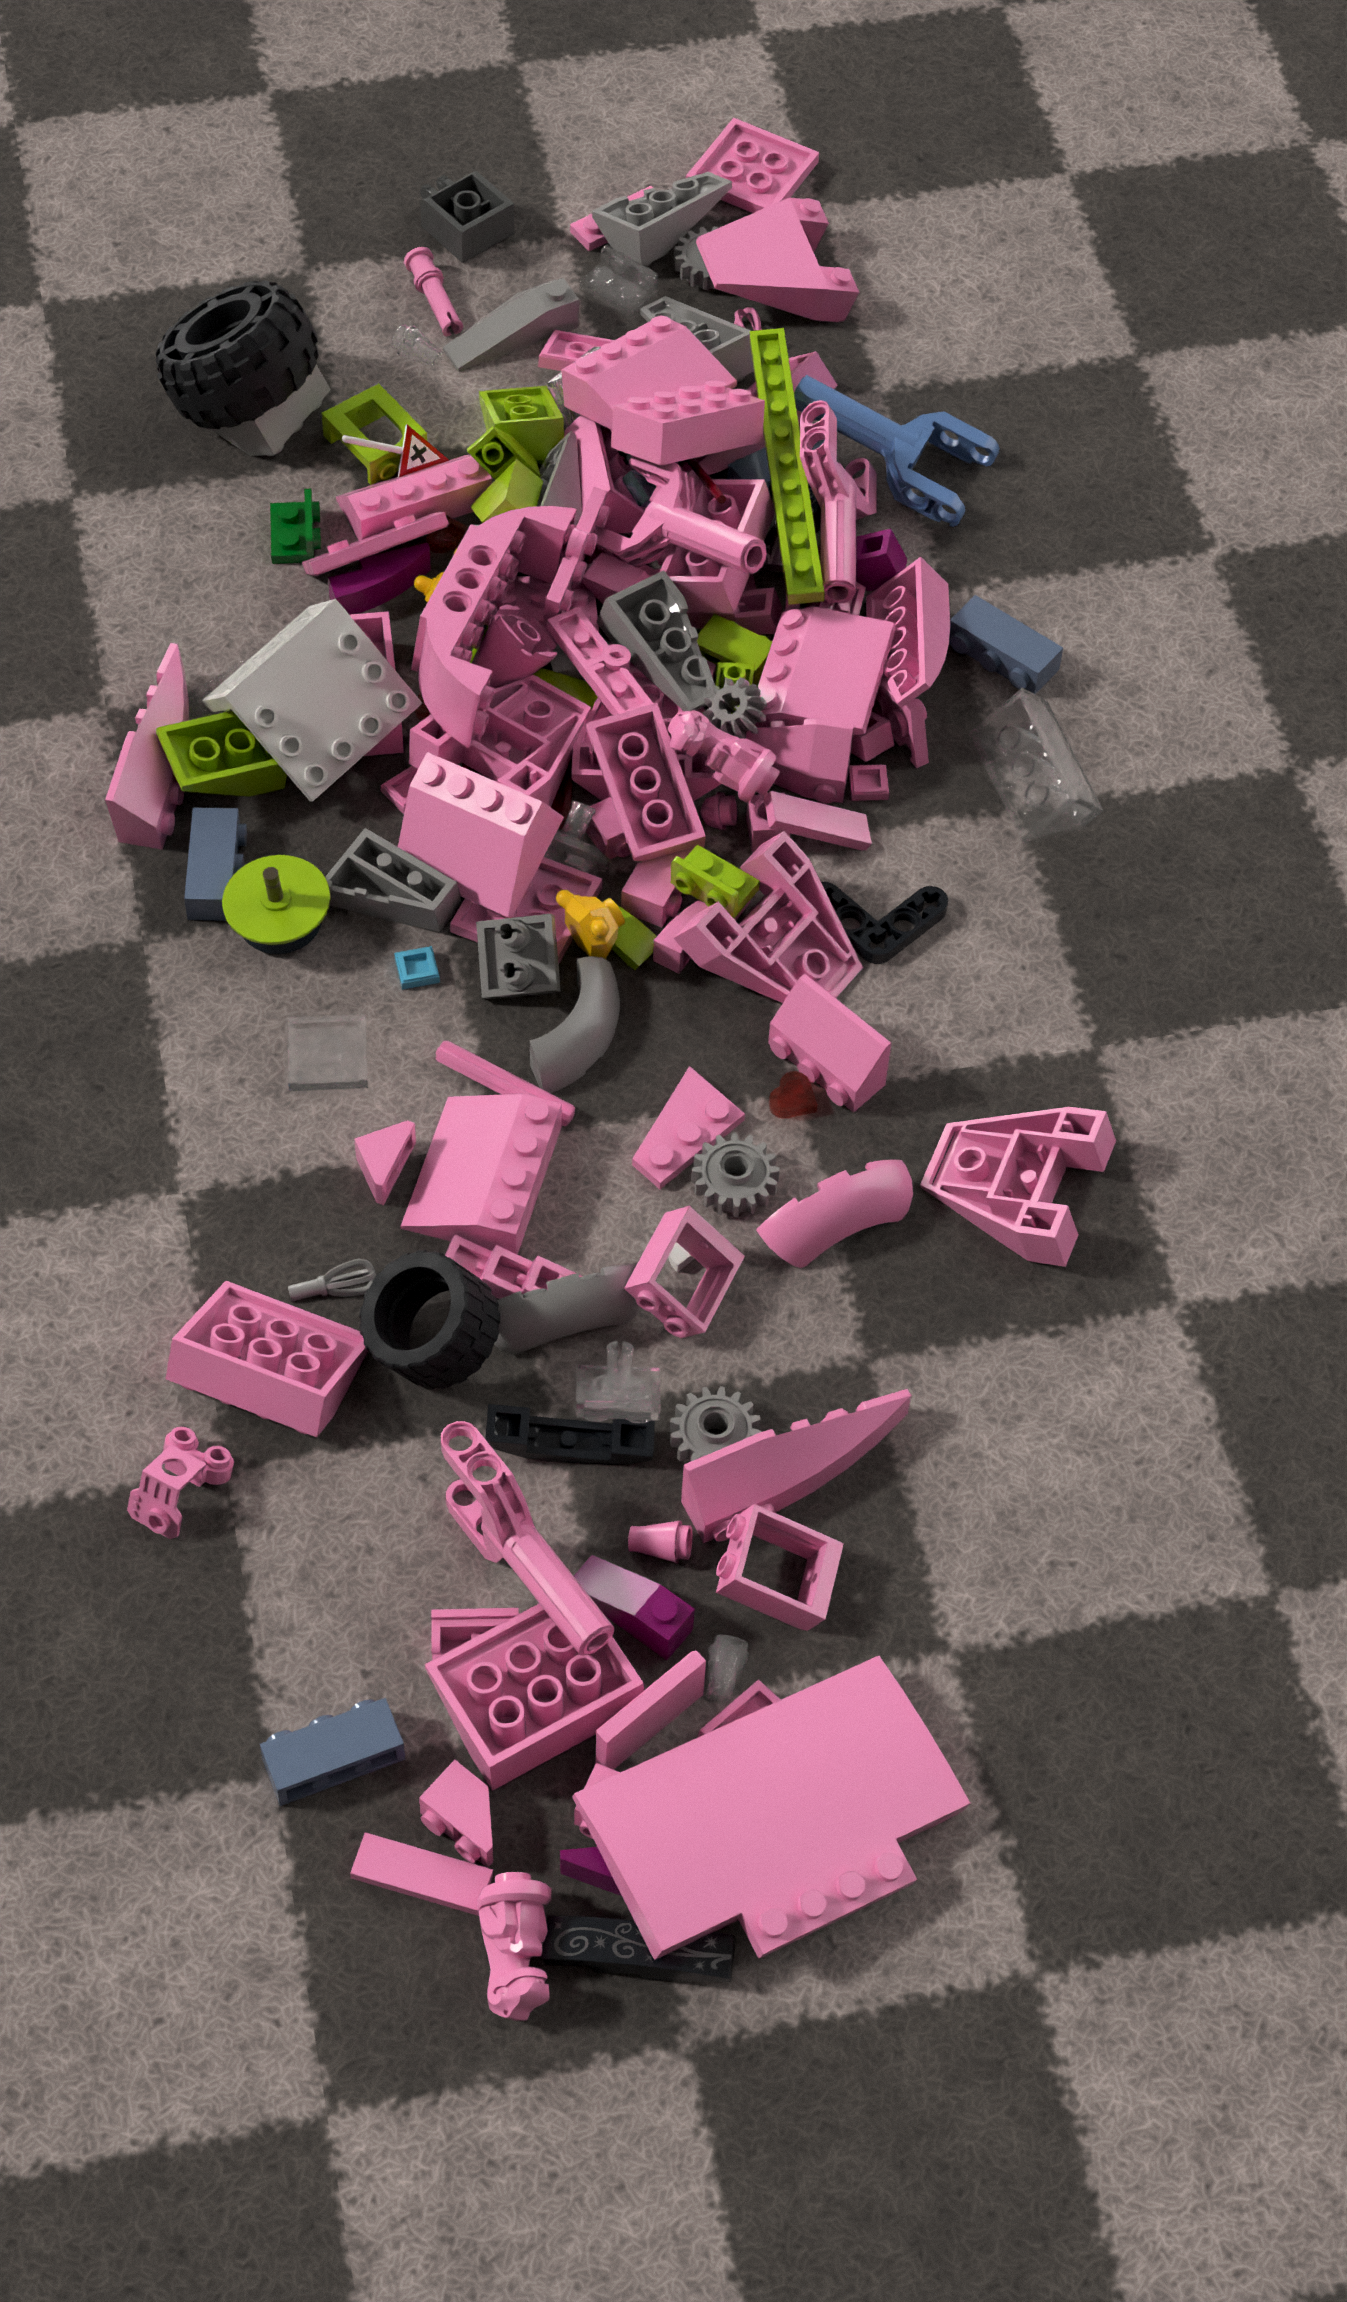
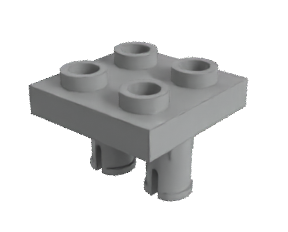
[476,914,561,999]

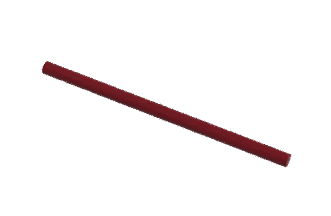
[685,458,726,504]

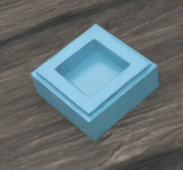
[394,946,440,990]

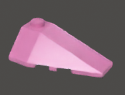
[745,718,854,804]

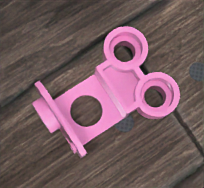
[127,1427,234,1539]

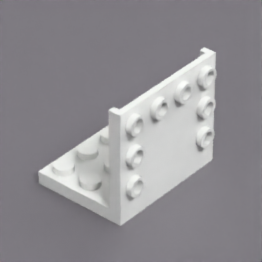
[202,599,422,801]

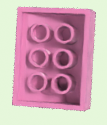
[561,315,737,430]
[755,607,897,736]
[398,752,564,918]
[400,1094,562,1255]
[166,1281,368,1437]
[425,1604,644,1791]

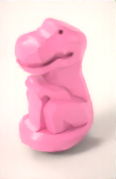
[667,710,780,803]
[477,1872,552,2021]

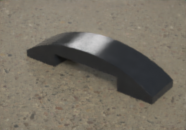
[485,1404,655,1465]

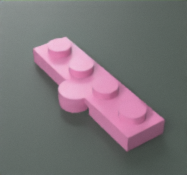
[543,486,610,621]
[547,606,653,716]

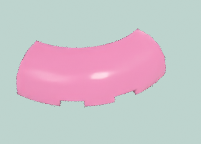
[756,1159,913,1268]

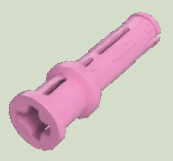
[404,247,463,337]

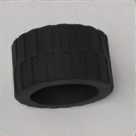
[359,1250,500,1389]

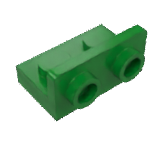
[270,488,321,564]

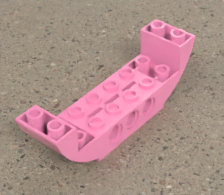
[411,506,577,748]

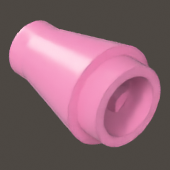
[628,1521,692,1563]

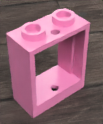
[624,1206,745,1338]
[716,1504,844,1631]

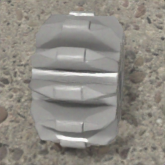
[703,677,767,739]

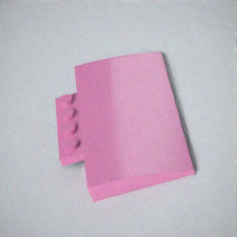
[572,1656,970,1960]

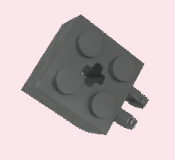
[420,171,515,263]

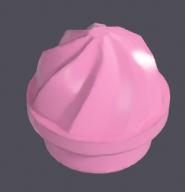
[700,792,737,830]

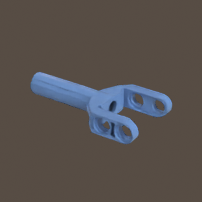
[794,375,1000,527]

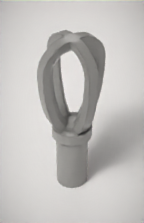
[288,1259,376,1301]

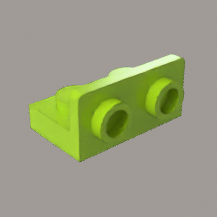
[670,844,760,918]

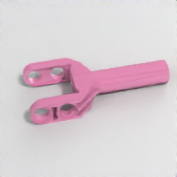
[800,400,877,604]
[594,455,767,574]
[441,1421,615,1656]

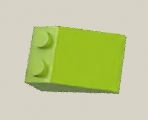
[479,386,564,464]
[156,711,287,797]

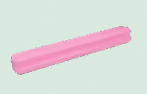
[436,1041,575,1126]

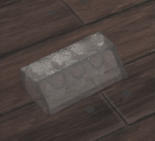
[969,688,1104,845]

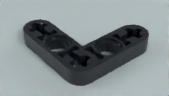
[821,882,948,964]

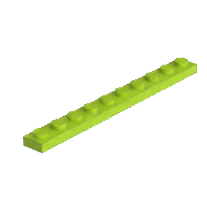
[749,328,824,605]

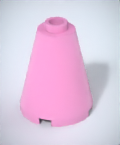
[472,604,557,689]

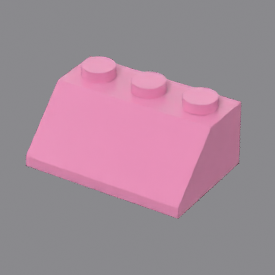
[768,973,891,1113]

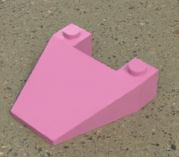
[696,197,859,322]
[409,675,591,807]
[674,831,863,1003]
[920,1107,1116,1267]

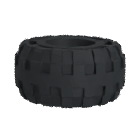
[156,280,319,429]

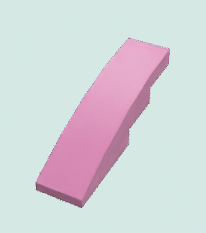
[445,1234,582,1299]

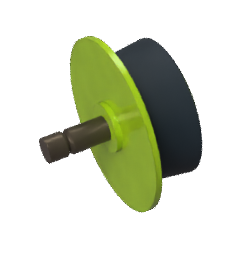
[222,855,330,954]

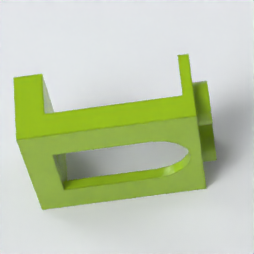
[322,383,427,485]

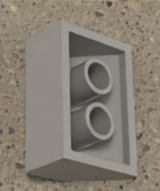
[211,365,331,456]

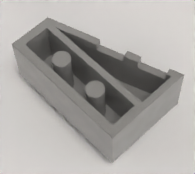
[325,828,462,932]

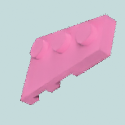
[872,674,929,768]
[632,1066,745,1189]

